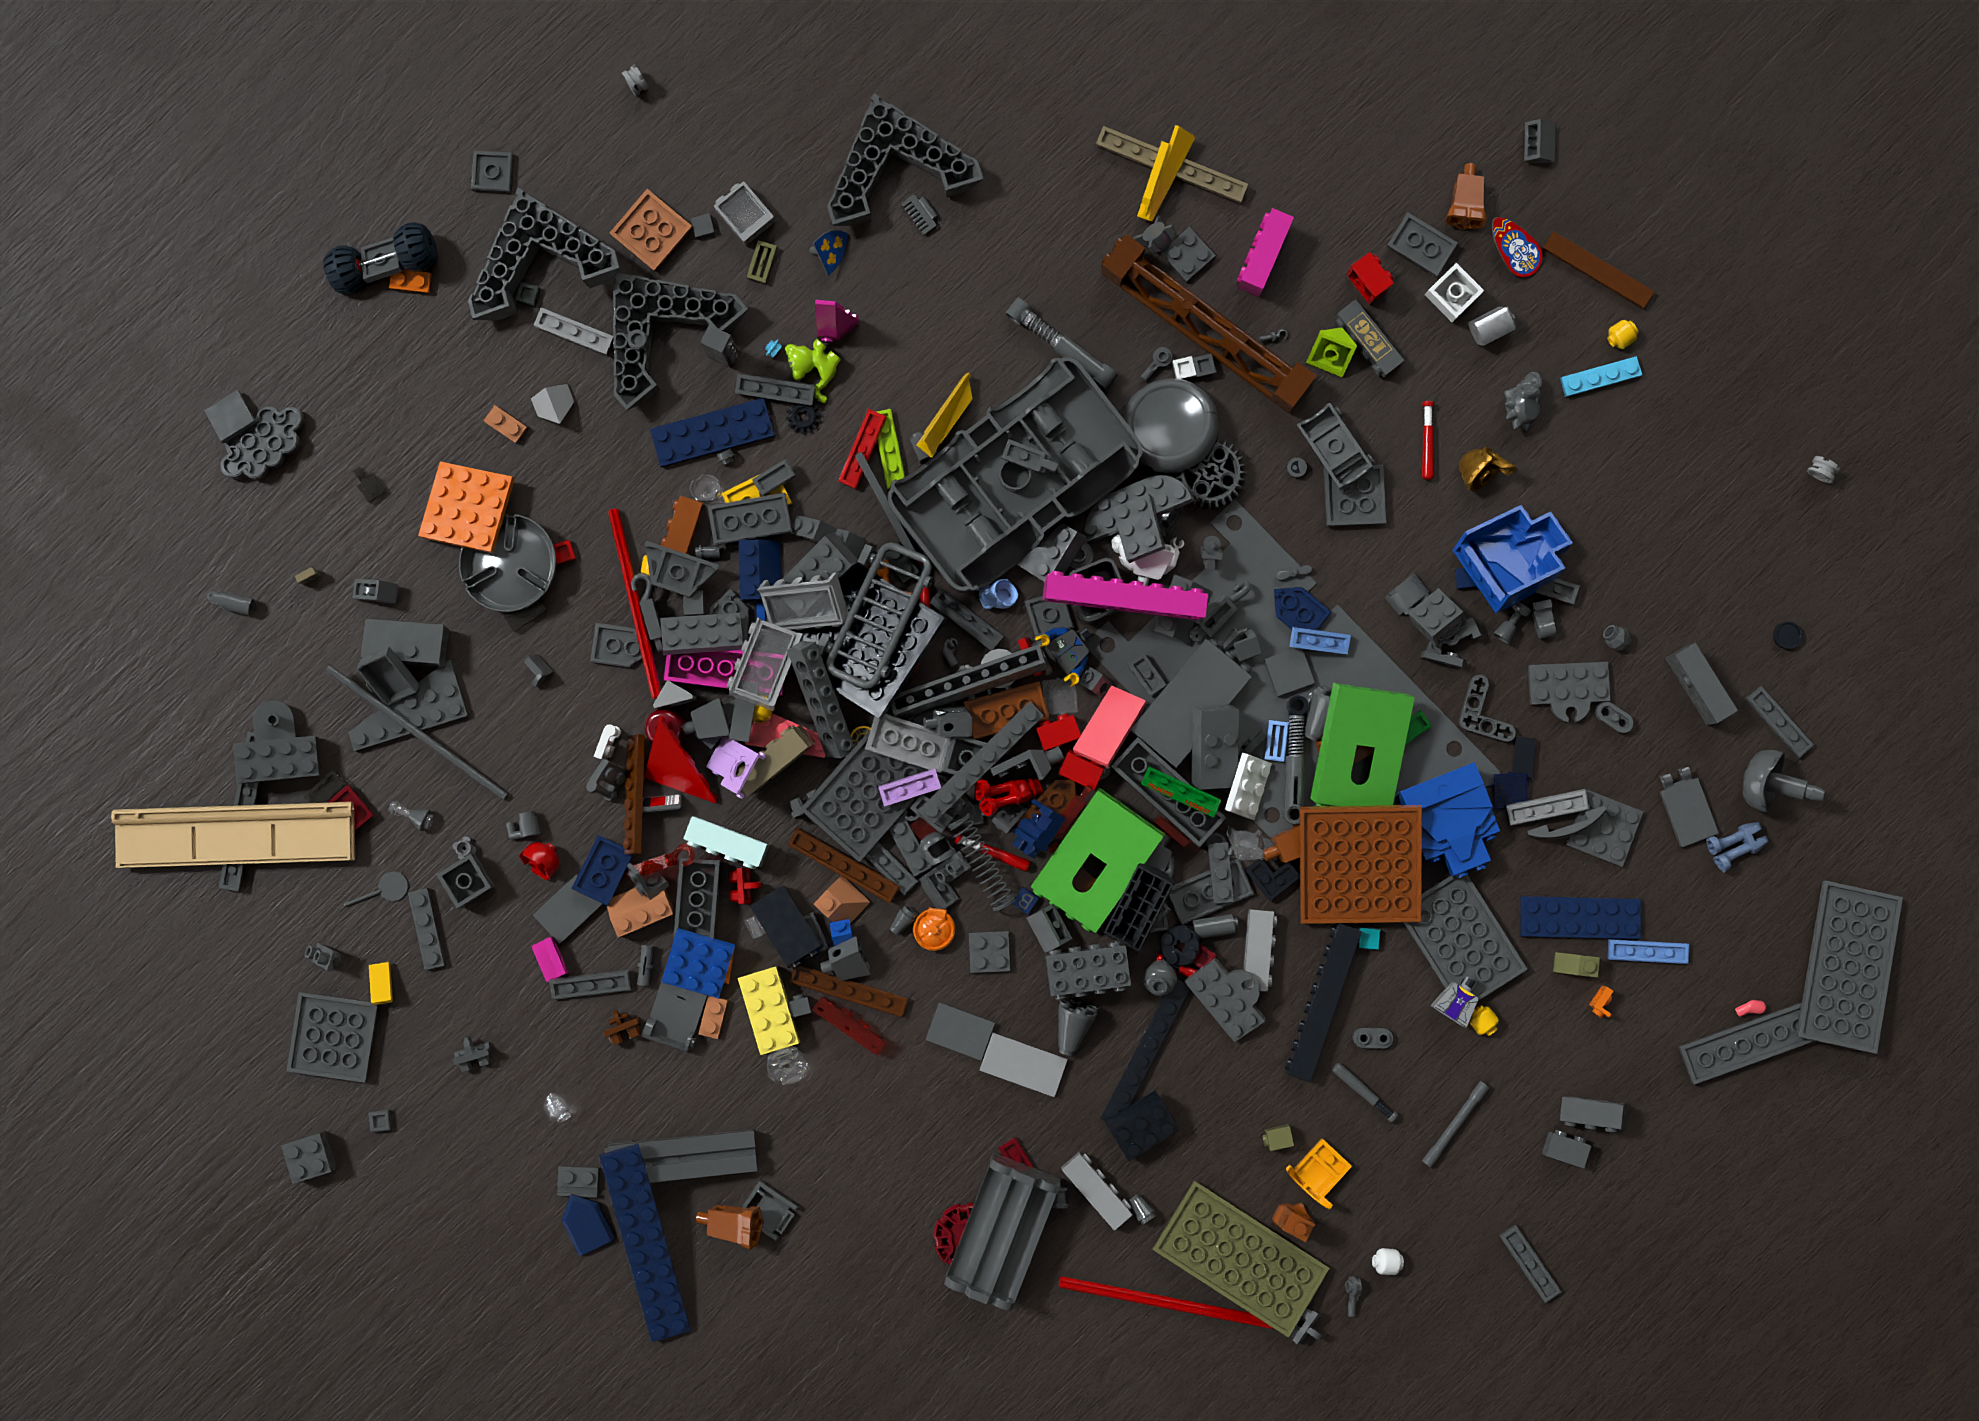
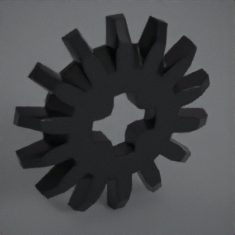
[786,403,821,434]

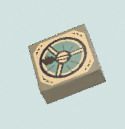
[295,567,320,585]

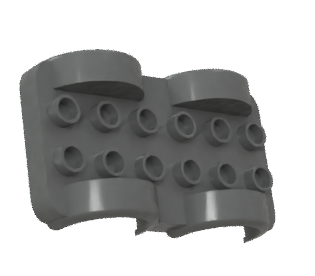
[888,357,1143,593]

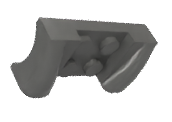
[1297,403,1375,491]

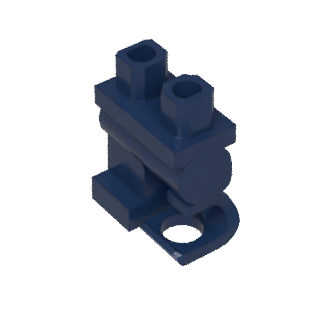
[1012,799,1066,859]

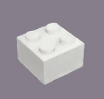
[1425,263,1484,322]

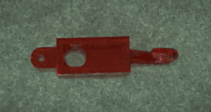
[1040,784,1093,853]
[625,843,695,877]

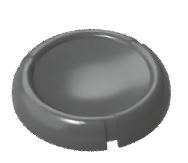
[1122,378,1219,473]
[459,514,557,612]

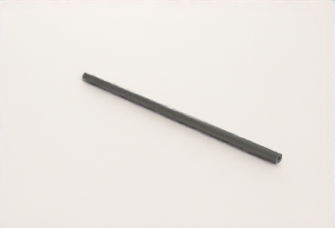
[325,665,508,800]

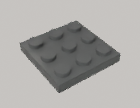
[1323,464,1386,526]
[1566,790,1644,867]

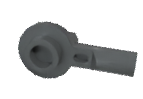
[1140,347,1172,381]
[1345,1276,1362,1317]

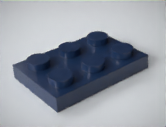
[571,835,633,906]

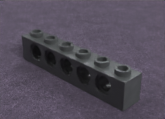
[787,641,854,758]

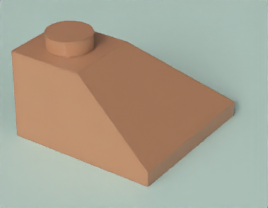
[814,876,870,923]

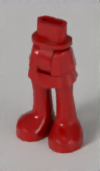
[975,778,1043,816]

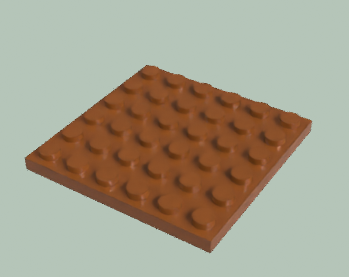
[1300,805,1422,924]

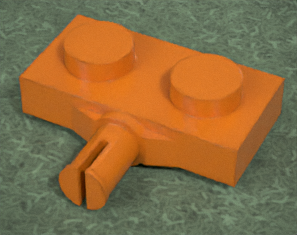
[389,269,432,293]

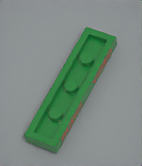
[1141,766,1221,818]

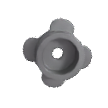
[453,837,476,860]

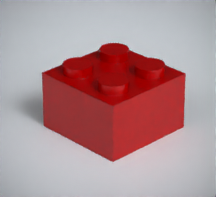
[1346,252,1394,305]

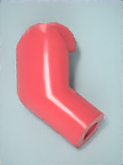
[1735,1000,1766,1017]

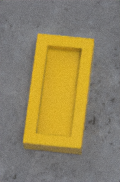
[369,962,393,1005]

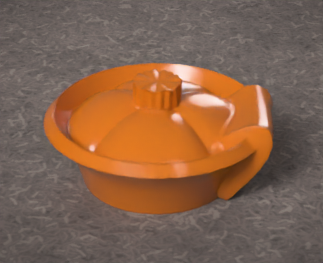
[913,907,955,951]

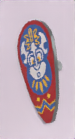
[1492,217,1542,277]

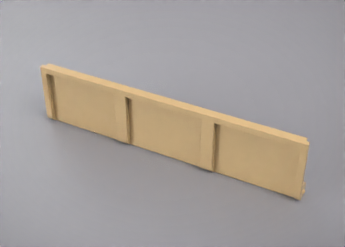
[111,802,355,868]

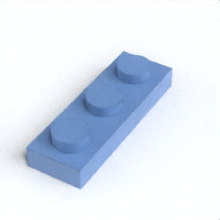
[1290,627,1351,654]

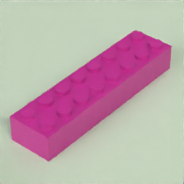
[1042,571,1208,620]

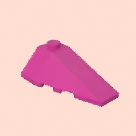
[815,300,859,343]

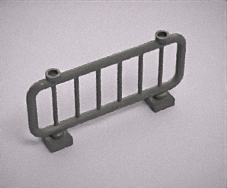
[817,542,933,689]

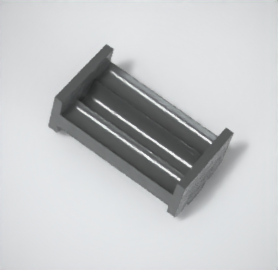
[944,1152,1060,1311]

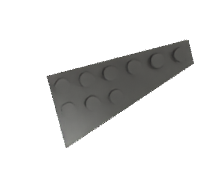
[348,659,469,752]

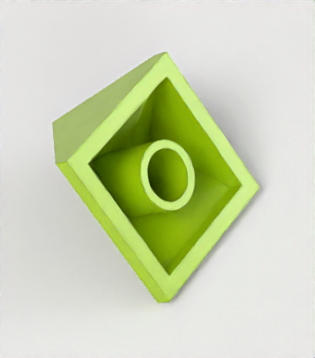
[1306,327,1357,377]

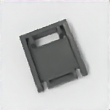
[742,1180,799,1241]

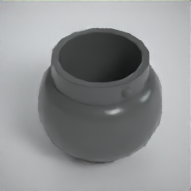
[1143,960,1177,996]

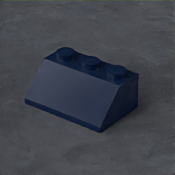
[739,540,782,602]

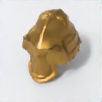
[1459,446,1517,492]

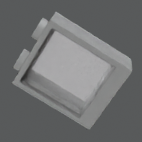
[714,181,775,246]

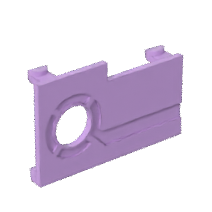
[706,737,766,799]

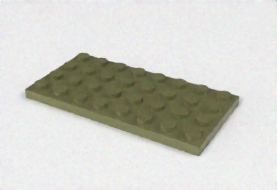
[1152,1181,1330,1338]

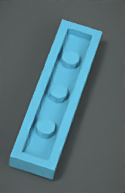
[1560,356,1642,397]

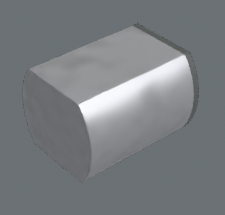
[1468,306,1517,346]

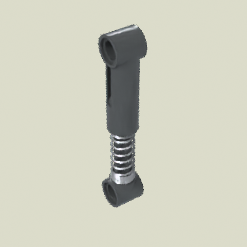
[1005,297,1118,391]

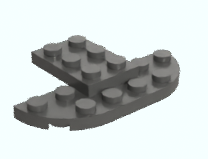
[1084,475,1195,563]

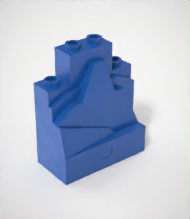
[1452,505,1573,613]
[1396,762,1500,878]

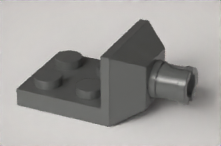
[990,746,1065,781]

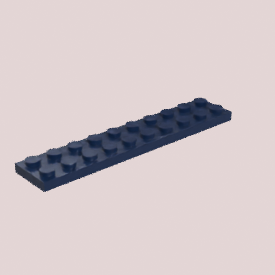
[599,1143,691,1342]

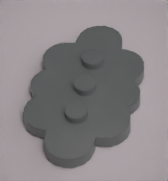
[221,406,304,480]

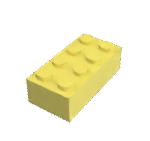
[738,966,800,1055]

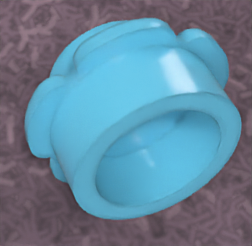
[765,340,782,358]

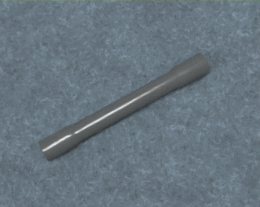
[1422,1081,1490,1168]

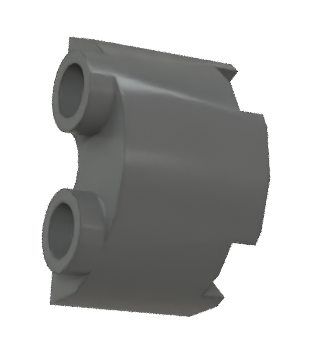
[1384,573,1430,615]

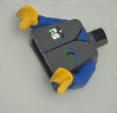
[1035,627,1093,687]

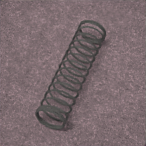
[947,813,1016,912]

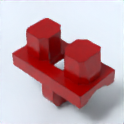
[729,868,761,904]

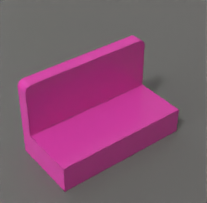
[532,937,569,982]

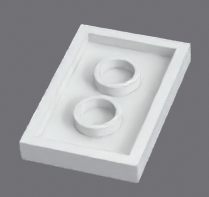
[1225,753,1272,820]

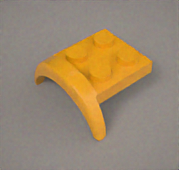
[1286,1138,1352,1209]

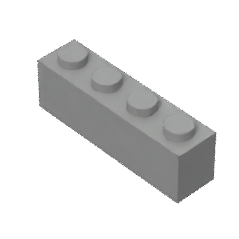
[1243,909,1277,991]
[1061,1152,1132,1231]

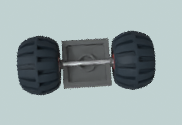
[323,222,438,295]

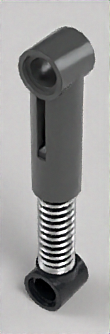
[1283,695,1308,824]

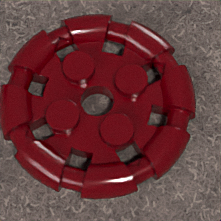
[933,1202,974,1265]

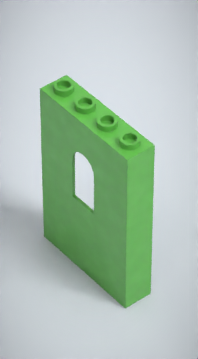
[1310,683,1415,807]
[1031,788,1165,933]

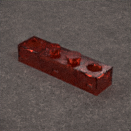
[812,996,887,1056]

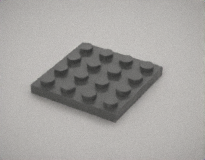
[286,992,379,1083]

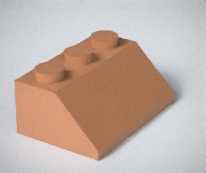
[607,888,675,937]

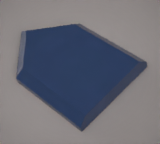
[1274,587,1332,630]
[561,1194,615,1256]

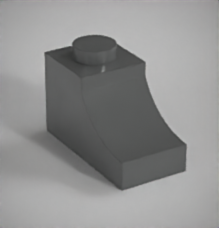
[352,579,398,604]

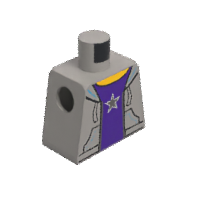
[1431,977,1478,1028]

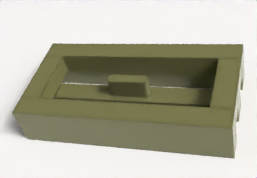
[747,240,777,284]

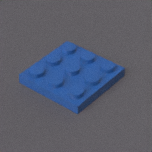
[662,928,735,998]

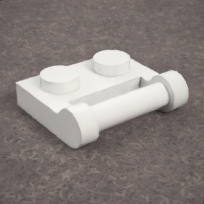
[594,724,621,759]

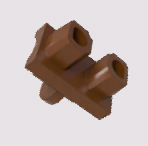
[603,1010,641,1046]

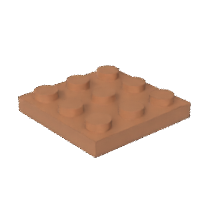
[609,189,693,272]

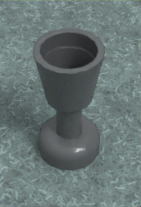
[1493,602,1531,644]

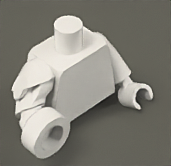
[1111,533,1184,586]

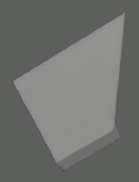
[531,384,575,424]

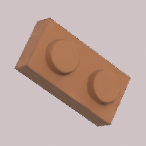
[484,405,528,444]
[698,996,728,1039]

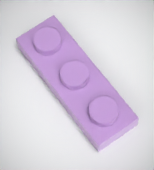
[878,768,941,806]

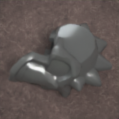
[1504,372,1542,431]

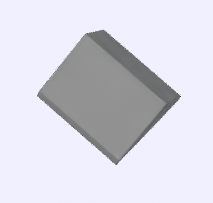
[653,680,697,710]

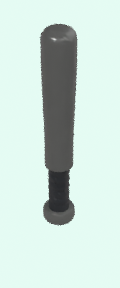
[1332,1063,1398,1123]

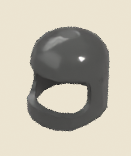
[919,832,957,866]

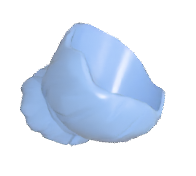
[979,579,1018,609]

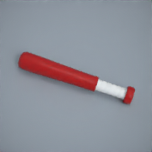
[1422,401,1434,480]
[954,834,1031,871]

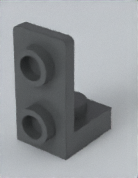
[627,863,669,900]

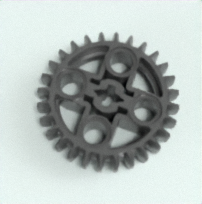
[1174,437,1246,509]

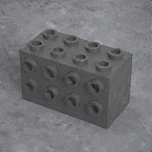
[1045,941,1131,999]

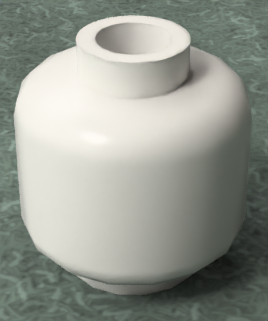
[1372,1248,1404,1275]

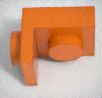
[1589,986,1613,1018]

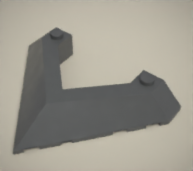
[827,93,983,226]
[468,188,620,320]
[613,272,748,411]

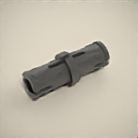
[637,945,654,986]

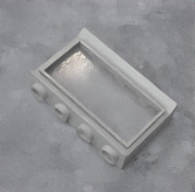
[757,573,848,631]
[727,618,803,711]

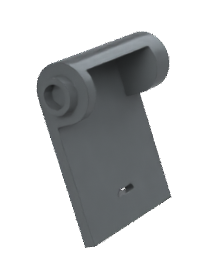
[642,981,707,1052]

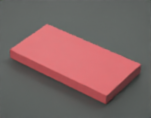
[1073,685,1147,767]

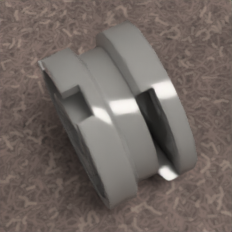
[621,64,649,96]
[1807,456,1840,483]

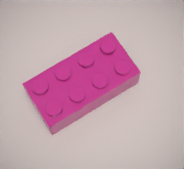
[1237,208,1294,297]

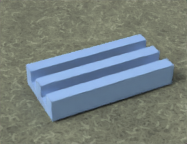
[1264,720,1289,762]

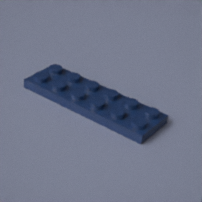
[650,398,775,467]
[1520,896,1641,939]

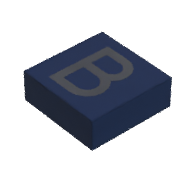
[1012,887,1039,914]

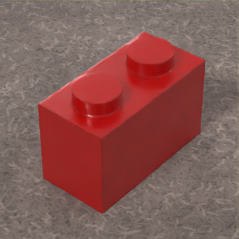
[1036,713,1081,751]
[1058,750,1106,790]

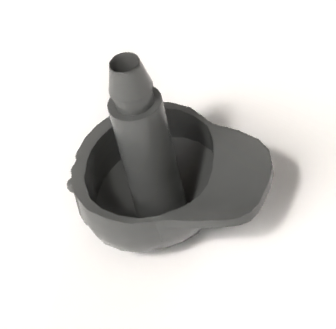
[1742,749,1826,813]

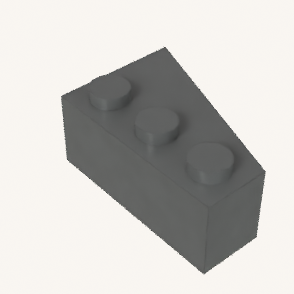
[1017,523,1087,582]
[1560,1096,1627,1132]

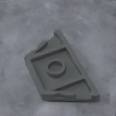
[645,541,719,597]

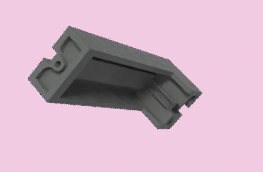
[604,1129,757,1183]

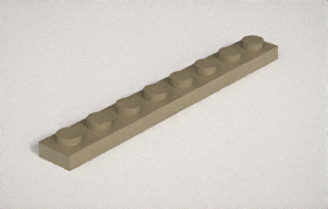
[1096,126,1248,204]

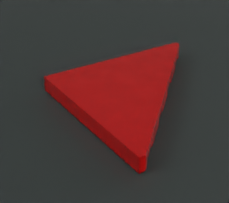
[644,716,718,804]

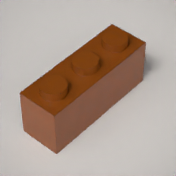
[661,496,705,555]

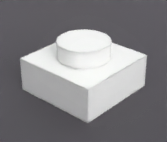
[1172,356,1196,379]

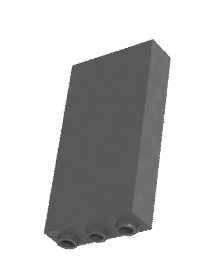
[1130,639,1252,768]

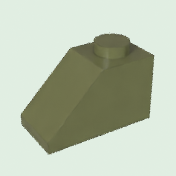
[1553,952,1600,977]

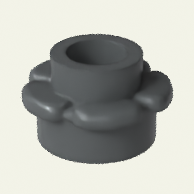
[717,448,735,465]

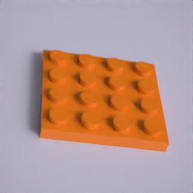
[418,462,515,553]

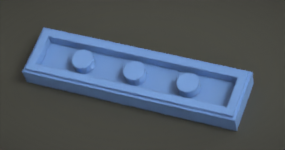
[1608,939,1689,964]

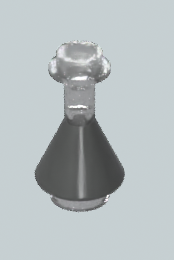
[388,800,434,831]

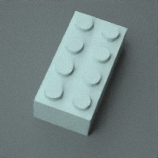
[683,816,770,869]

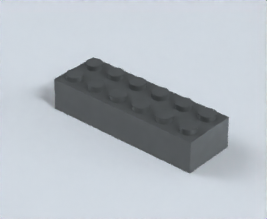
[1110,737,1226,847]

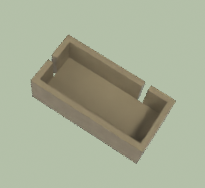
[736,725,816,797]

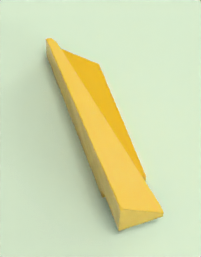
[1137,125,1195,221]
[916,372,973,458]

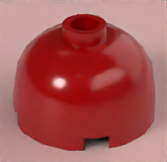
[519,842,559,880]

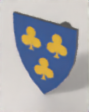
[810,230,848,276]

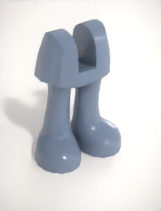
[1706,822,1769,872]

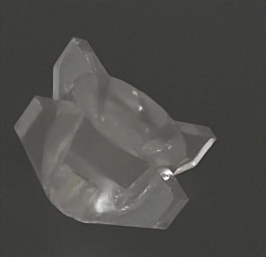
[1226,826,1264,860]

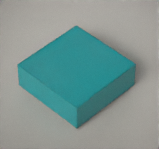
[1358,928,1380,949]

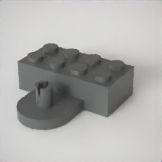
[233,701,320,784]

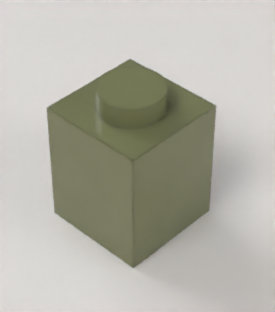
[1262,1124,1294,1151]

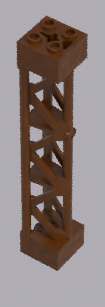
[1101,234,1316,414]

